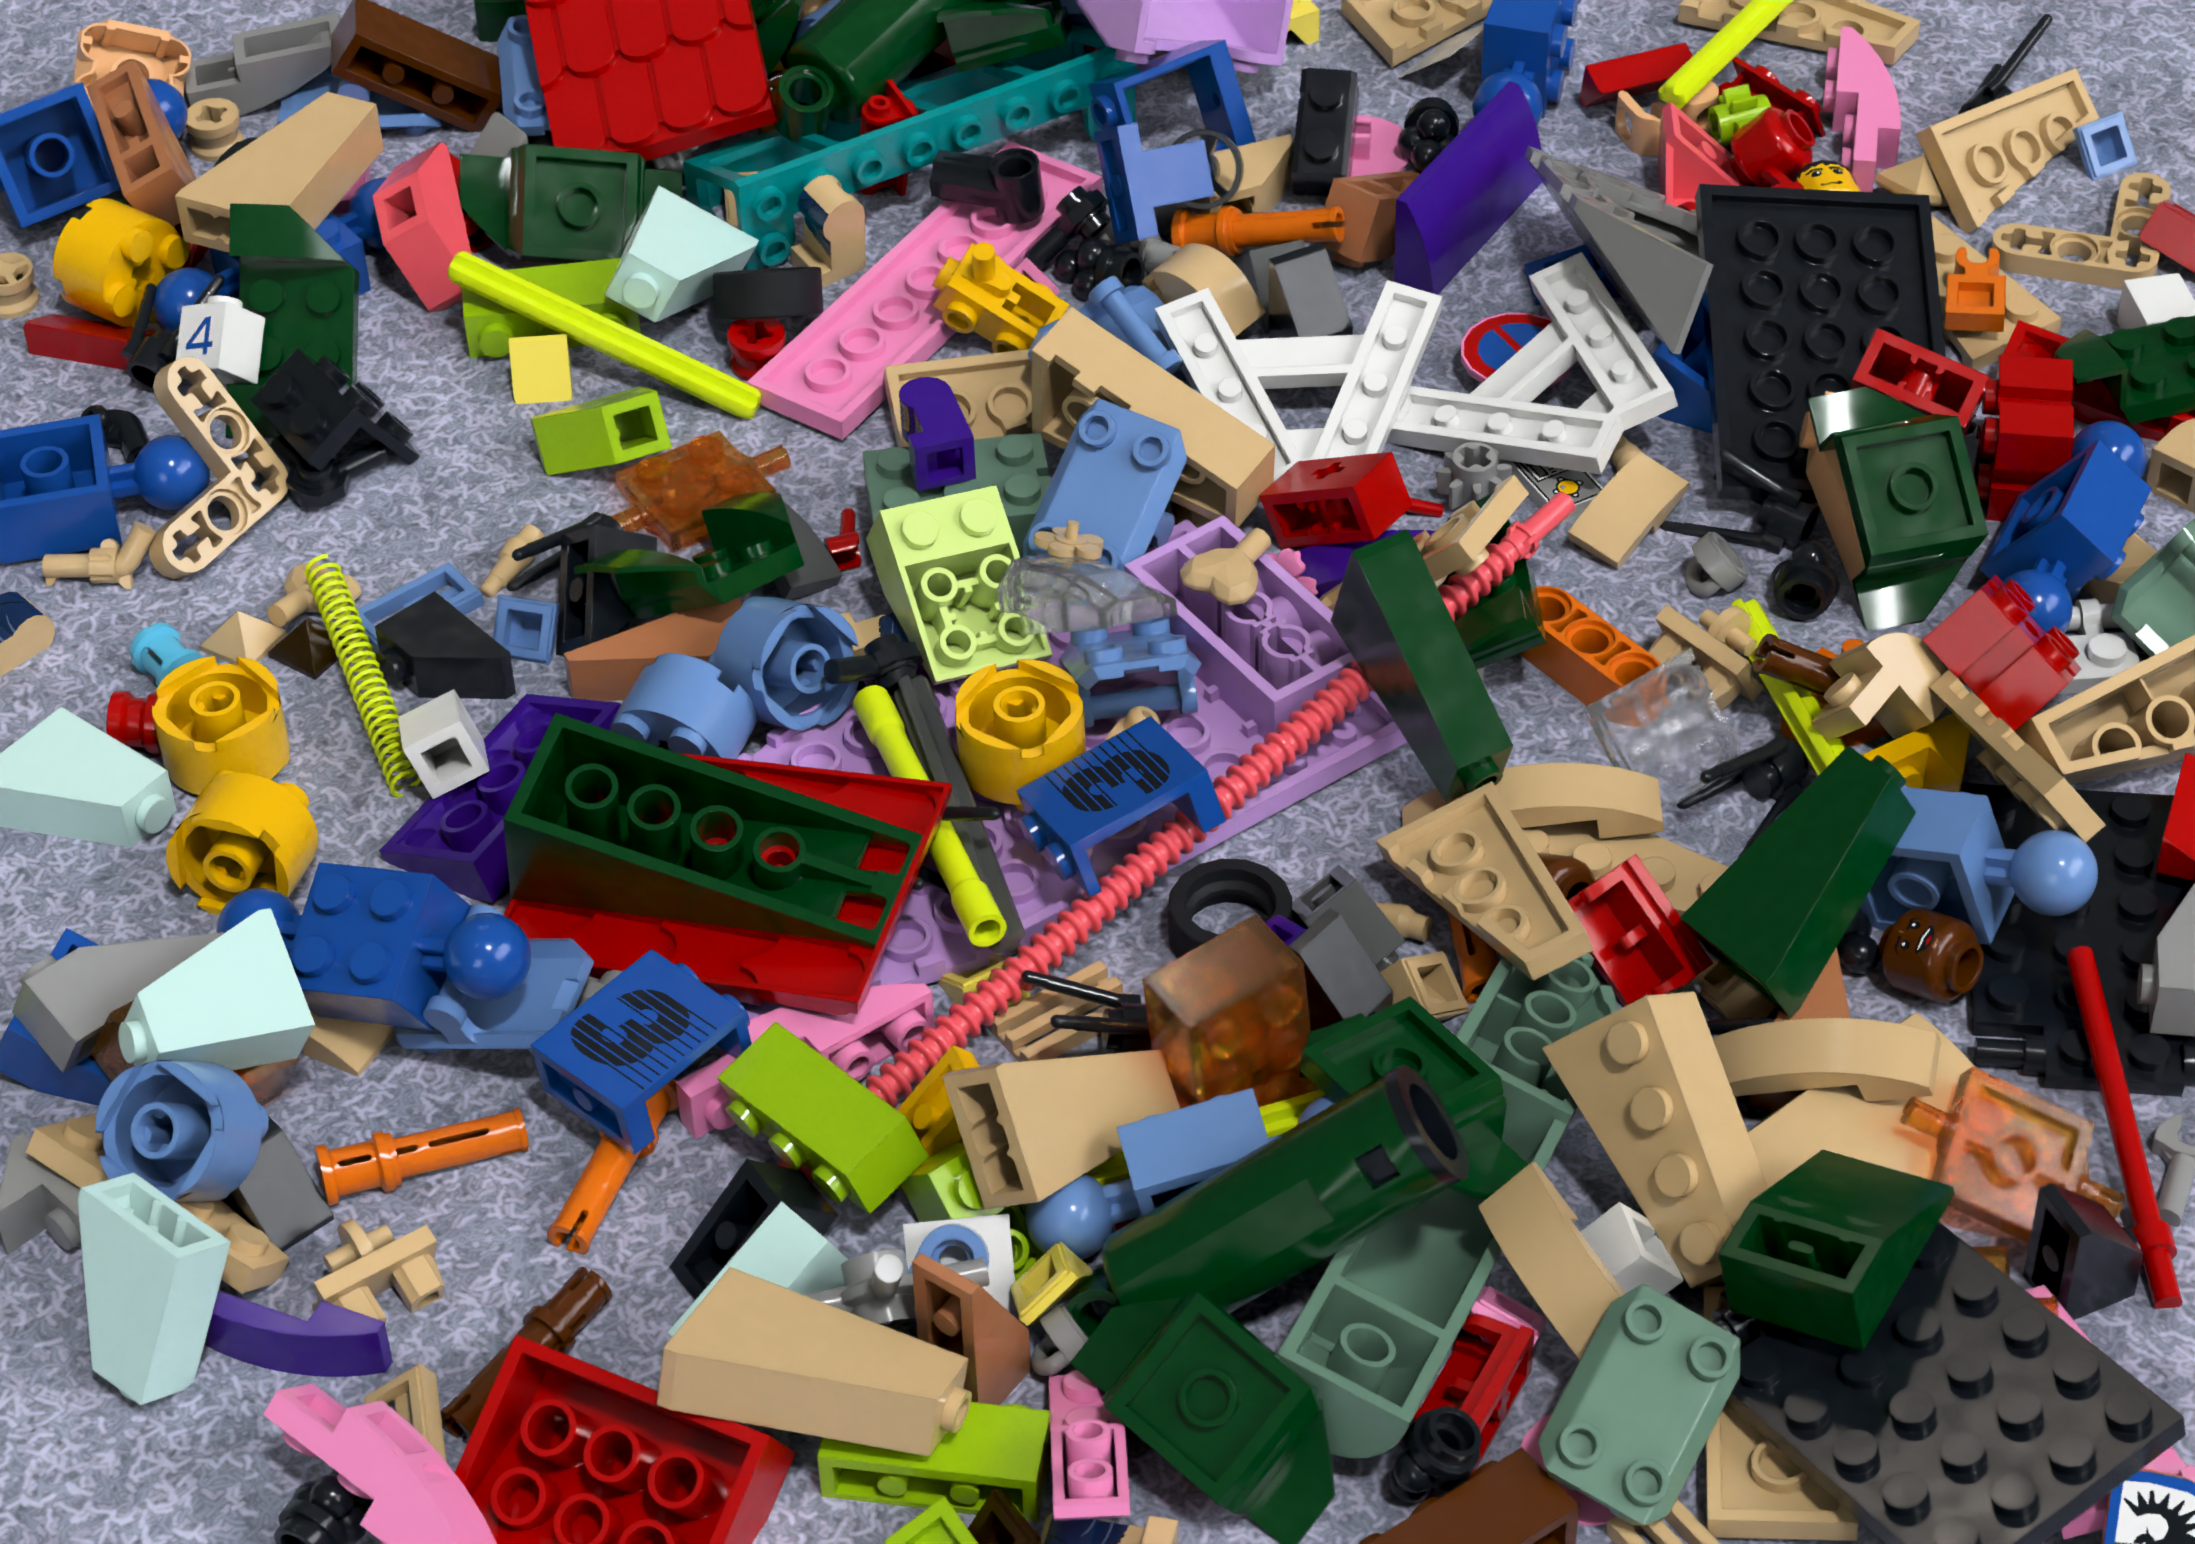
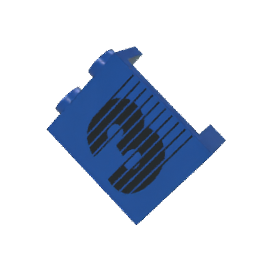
[1016,716,1226,897]
[530,949,752,1155]

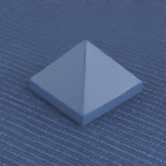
[2073,111,2138,181]
[493,594,560,665]

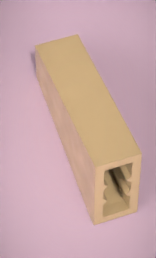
[175,92,384,253]
[942,1049,1180,1209]
[657,1267,972,1456]

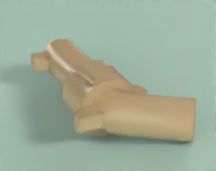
[42,522,156,589]

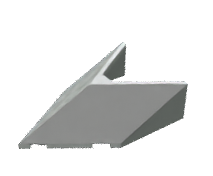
[1524,146,1714,354]

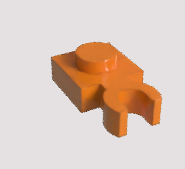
[1944,247,2006,332]

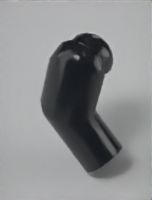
[81,405,150,463]

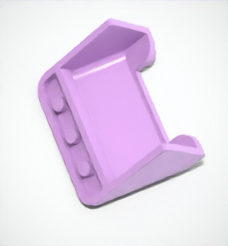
[1074,0,1293,73]

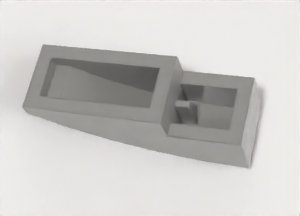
[185,13,340,116]

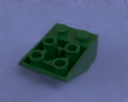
[1718,1149,1955,1351]

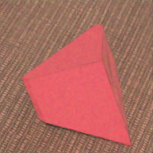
[1657,102,1746,207]

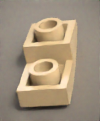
[1568,452,1690,569]

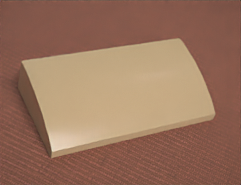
[1747,1012,2014,1188]

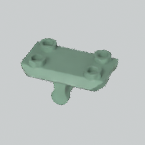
[2111,519,2195,657]
[1538,1284,1740,1526]

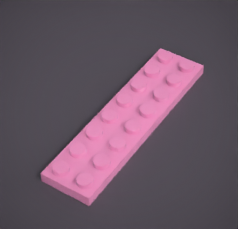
[747,141,1102,440]

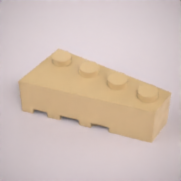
[1031,307,1275,527]
[2014,635,2195,785]
[1542,992,1768,1288]

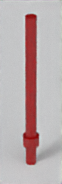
[2066,946,2183,1309]

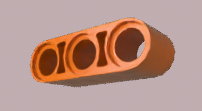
[1520,586,1663,730]

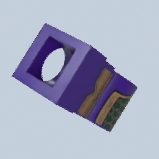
[899,377,976,491]

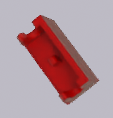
[1567,854,1713,1007]
[1400,1314,1535,1475]

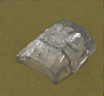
[997,553,1177,635]
[1583,648,1747,812]

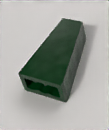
[1331,529,1513,802]
[1680,746,1916,1018]

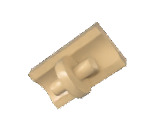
[1648,604,1764,714]
[312,1218,444,1326]

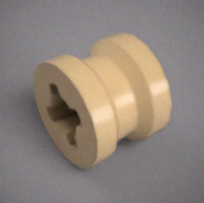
[186,98,244,162]
[0,252,40,319]

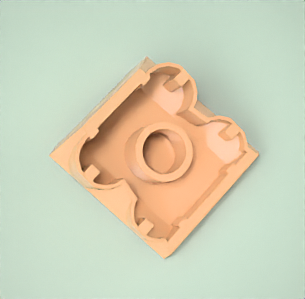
[73,19,191,109]

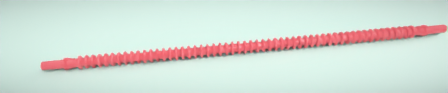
[777,492,1575,1182]

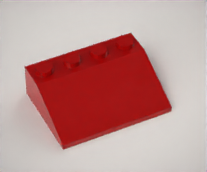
[454,1335,796,1544]

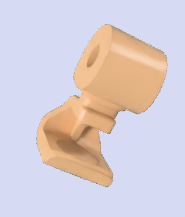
[1615,80,1719,156]

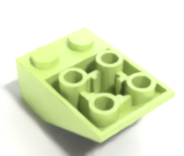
[866,485,1053,685]

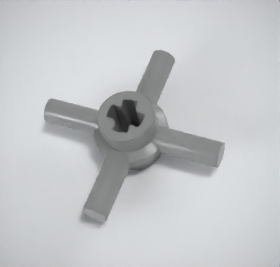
[804,1249,989,1332]

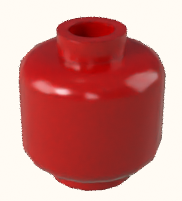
[1730,107,1815,187]

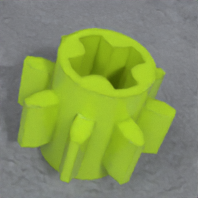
[1708,84,1771,153]

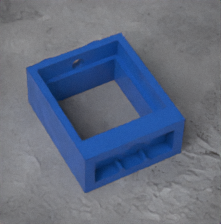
[1088,39,1256,152]

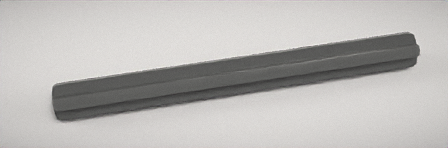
[894,675,1026,954]

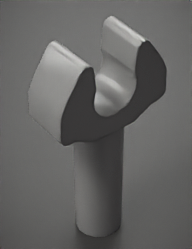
[2151,1113,2195,1227]

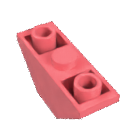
[373,142,472,312]

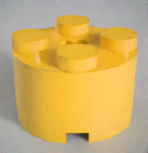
[52,198,190,327]
[152,656,290,795]
[955,659,1086,812]
[166,770,319,915]

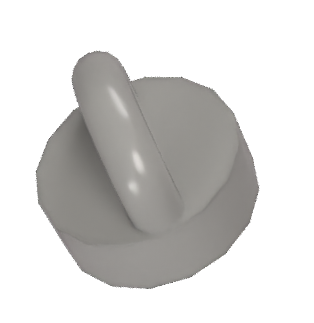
[1685,531,1748,597]
[1031,1303,1089,1376]

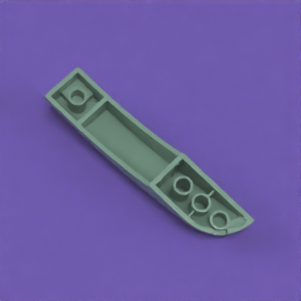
[1277,953,1618,1458]

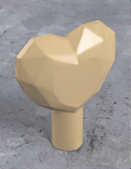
[1180,528,1271,607]
[267,562,361,627]

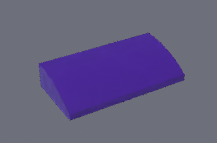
[1394,81,1542,295]
[379,694,621,903]

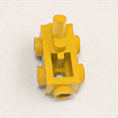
[932,242,1070,353]

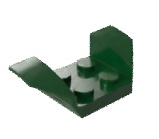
[936,0,1072,73]
[459,144,682,264]
[226,204,359,438]
[2054,315,2195,424]
[1806,386,1988,631]
[573,492,804,619]
[1441,493,1547,670]
[1299,996,1529,1200]
[1070,1292,1336,1544]

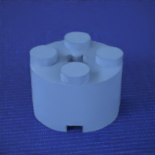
[708,596,859,730]
[610,653,757,759]
[95,1060,269,1202]

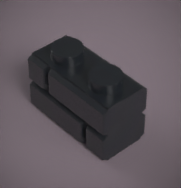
[1291,68,1359,197]

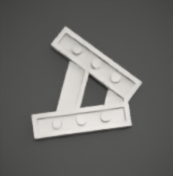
[1386,252,1678,474]
[1155,280,1443,483]

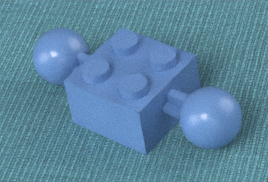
[1774,785,2098,945]
[1024,1088,1335,1260]

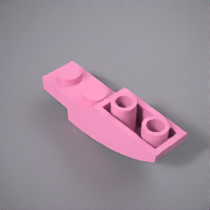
[1822,26,1901,192]
[676,983,935,1139]
[1048,1370,1130,1521]
[263,1383,497,1544]

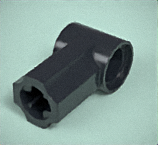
[929,148,1045,224]

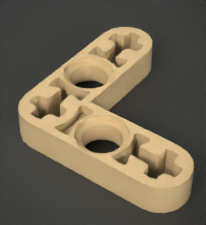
[1991,172,2171,289]
[148,357,288,579]

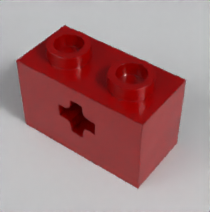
[1850,328,1990,437]
[1259,452,1412,549]

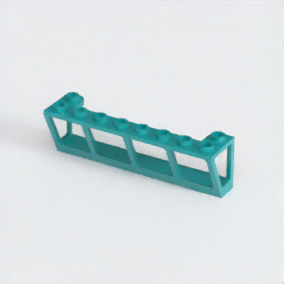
[683,24,1136,270]

